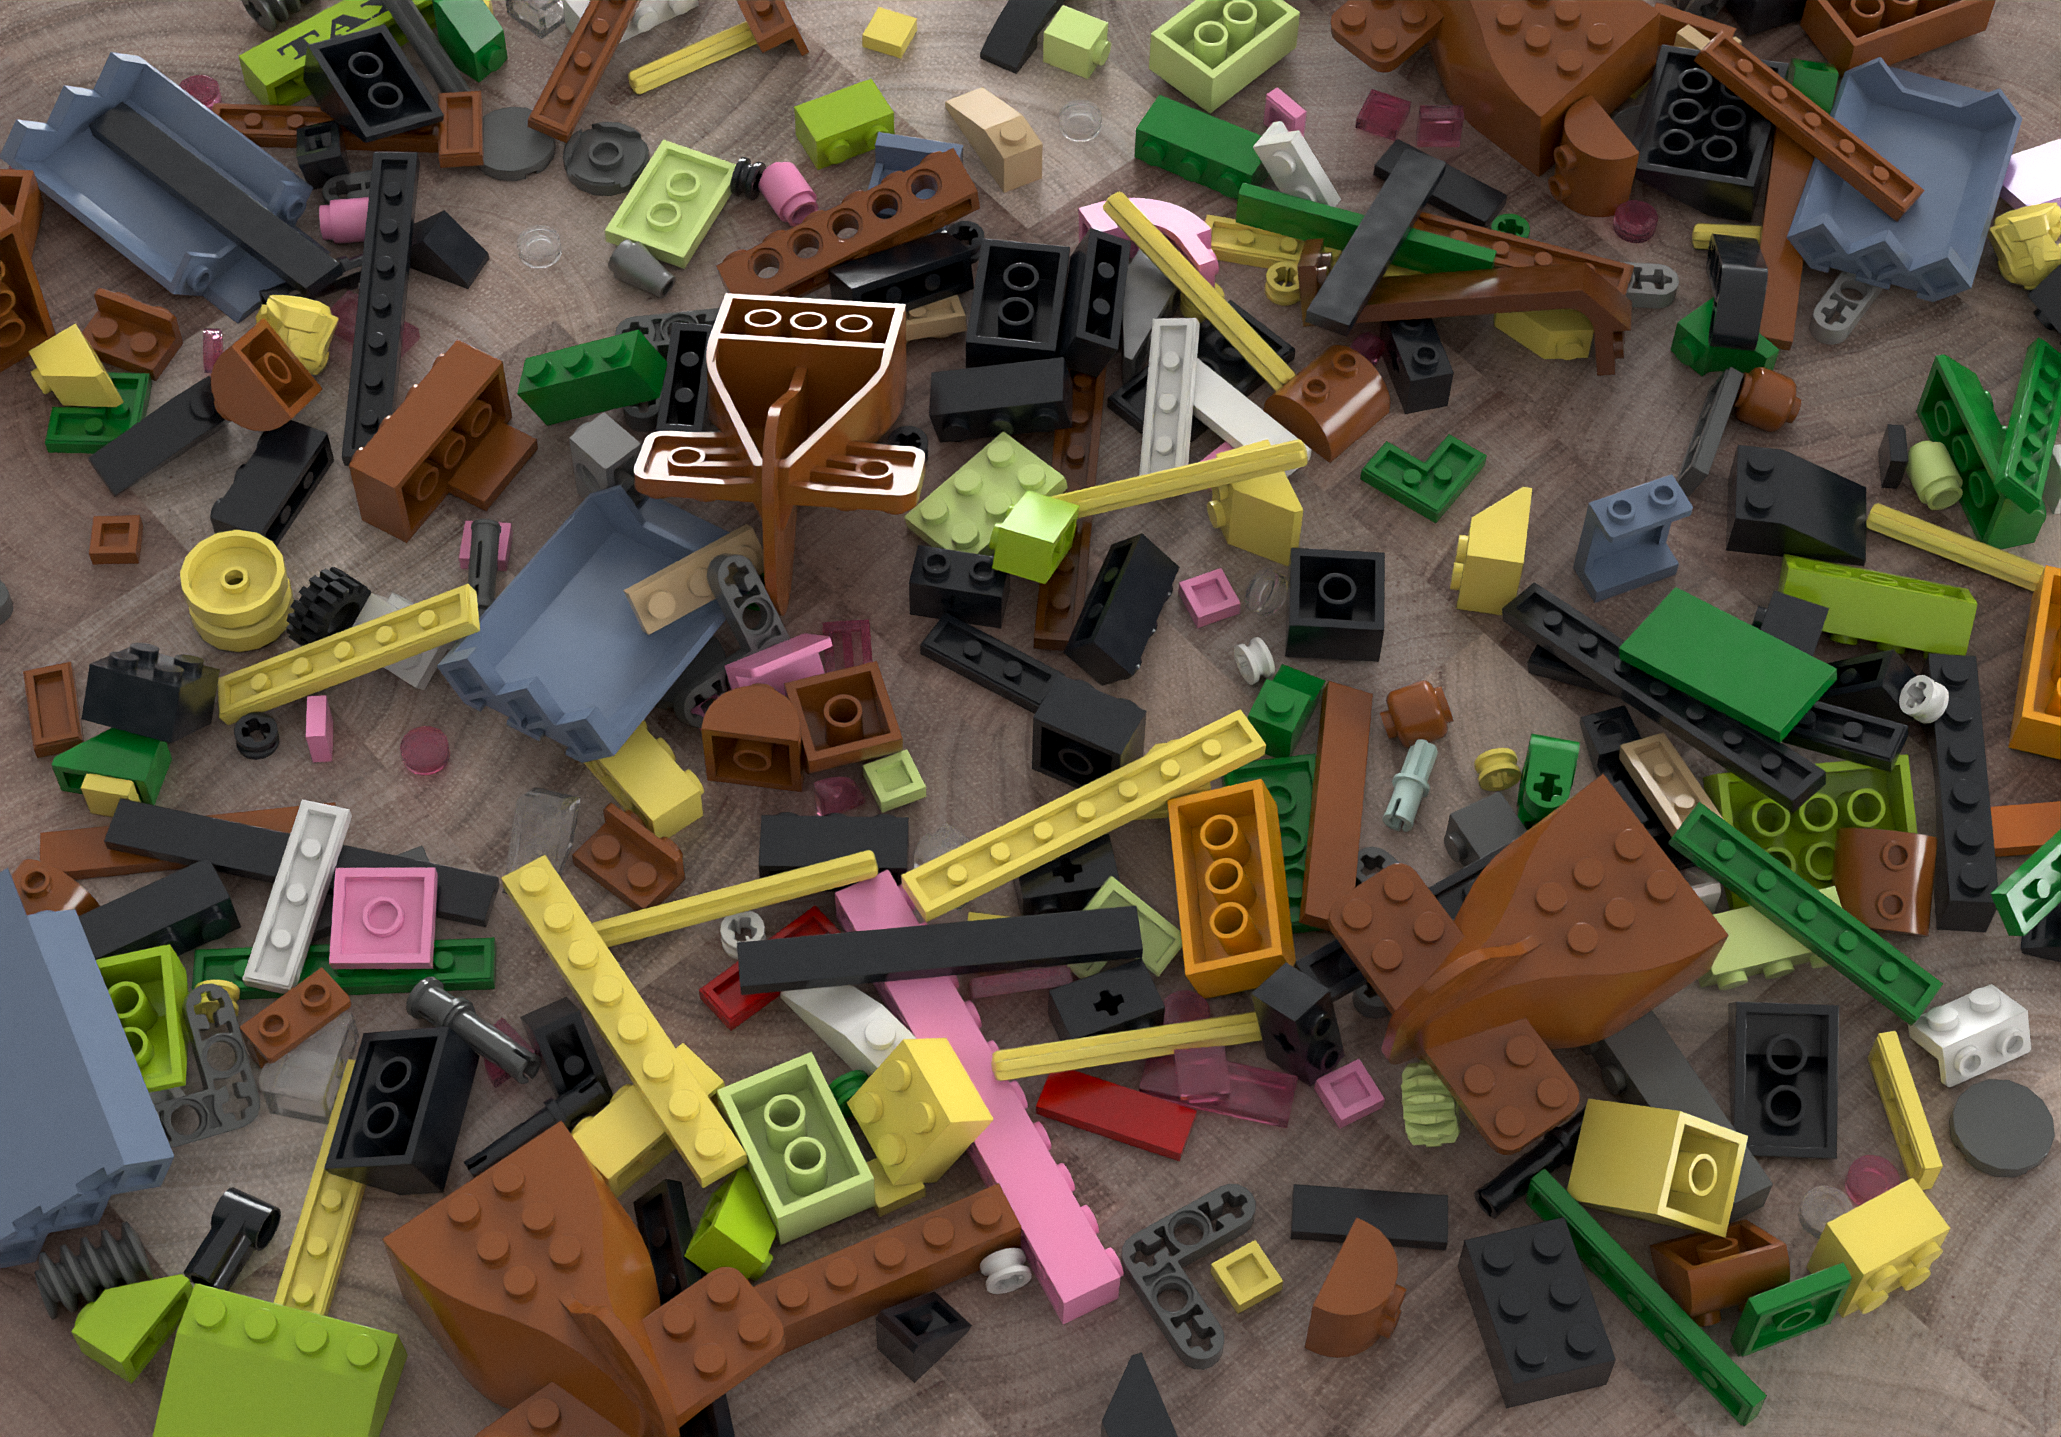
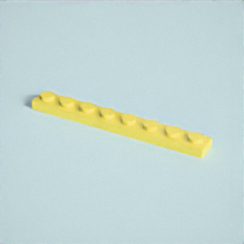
[901,709,1266,922]
[501,855,748,1188]

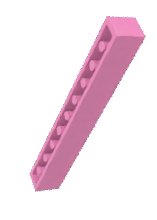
[835,870,1124,1324]

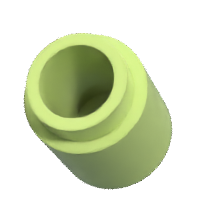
[1905,440,1963,510]

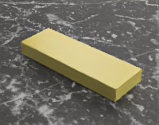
[1867,1031,1943,1190]

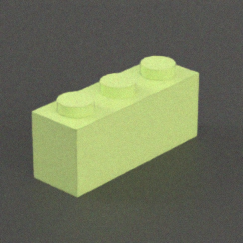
[1698,886,1842,990]

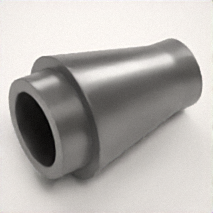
[608,239,676,299]

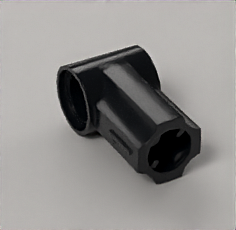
[184,1187,281,1291]

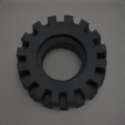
[286,567,371,646]

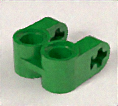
[1516,733,1580,831]

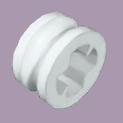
[1234,637,1275,685]
[1899,675,1949,724]
[720,910,766,960]
[980,1248,1032,1294]

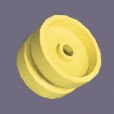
[180,530,294,652]

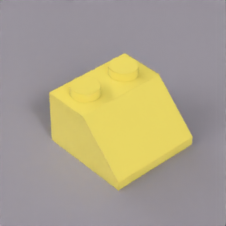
[1207,439,1303,566]
[1450,487,1532,615]

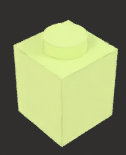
[1043,5,1111,79]

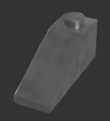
[1121,249,1181,385]

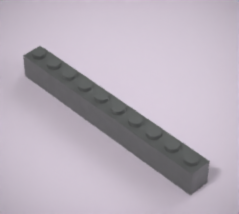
[1444,791,1773,1223]

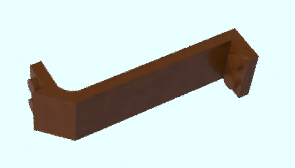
[1297,238,1632,376]

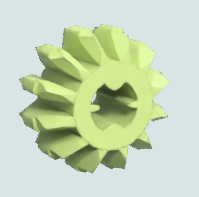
[1401,1060,1461,1147]

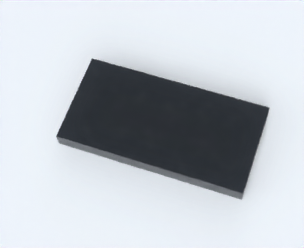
[1107,300,1295,443]

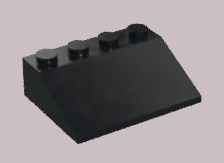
[1631,45,1789,223]

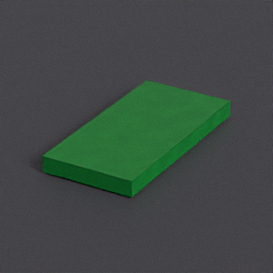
[1619,587,1837,743]
[1221,753,1324,934]

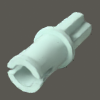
[1382,739,1438,832]

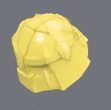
[1987,202,2061,290]
[256,295,339,375]

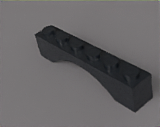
[1919,653,1998,933]

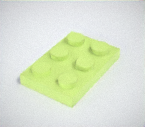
[605,140,736,269]
[904,431,1068,556]

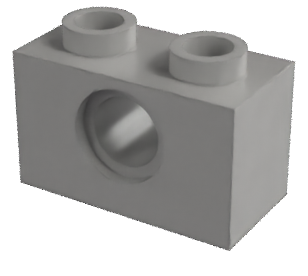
[569,412,647,506]

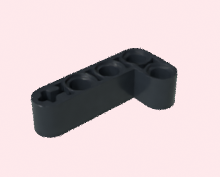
[1706,233,1768,351]

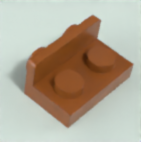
[82,288,183,381]
[572,803,685,911]
[239,967,352,1069]

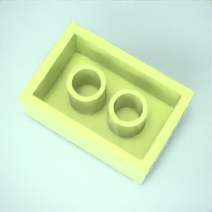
[1149,0,1300,114]
[717,1052,875,1245]

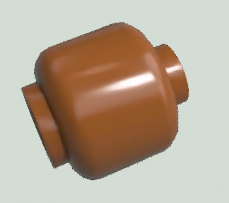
[1733,367,1801,432]
[1380,680,1454,749]

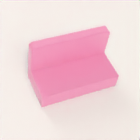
[725,633,833,696]

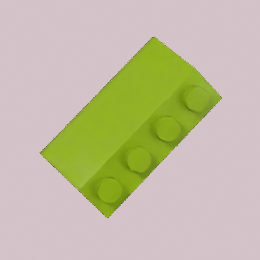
[1778,554,1978,659]

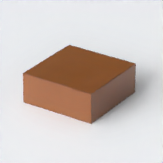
[89,515,144,565]

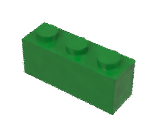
[1134,95,1269,200]
[517,330,668,426]

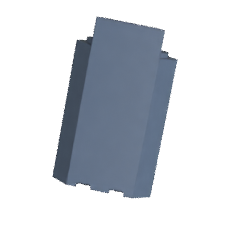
[0,52,331,324]
[1787,57,2022,302]
[437,485,760,763]
[0,868,174,1268]

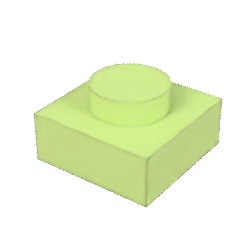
[863,749,926,813]

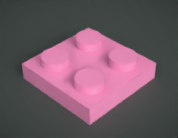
[329,868,438,969]

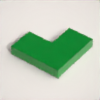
[45,372,152,454]
[1360,434,1487,523]

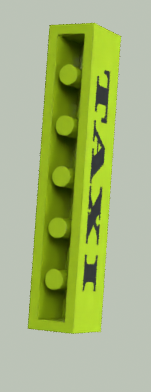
[238,0,437,106]

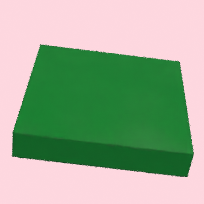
[1730,1262,1852,1357]

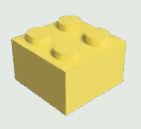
[847,1038,994,1186]
[1806,1177,1950,1318]

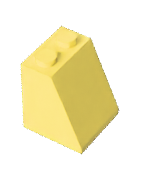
[1567,1098,1748,1238]

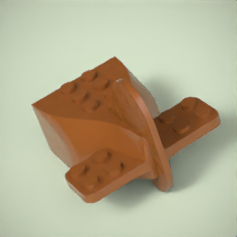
[1330,0,1661,178]
[634,293,925,616]
[1328,774,1729,1155]
[382,1121,785,1437]

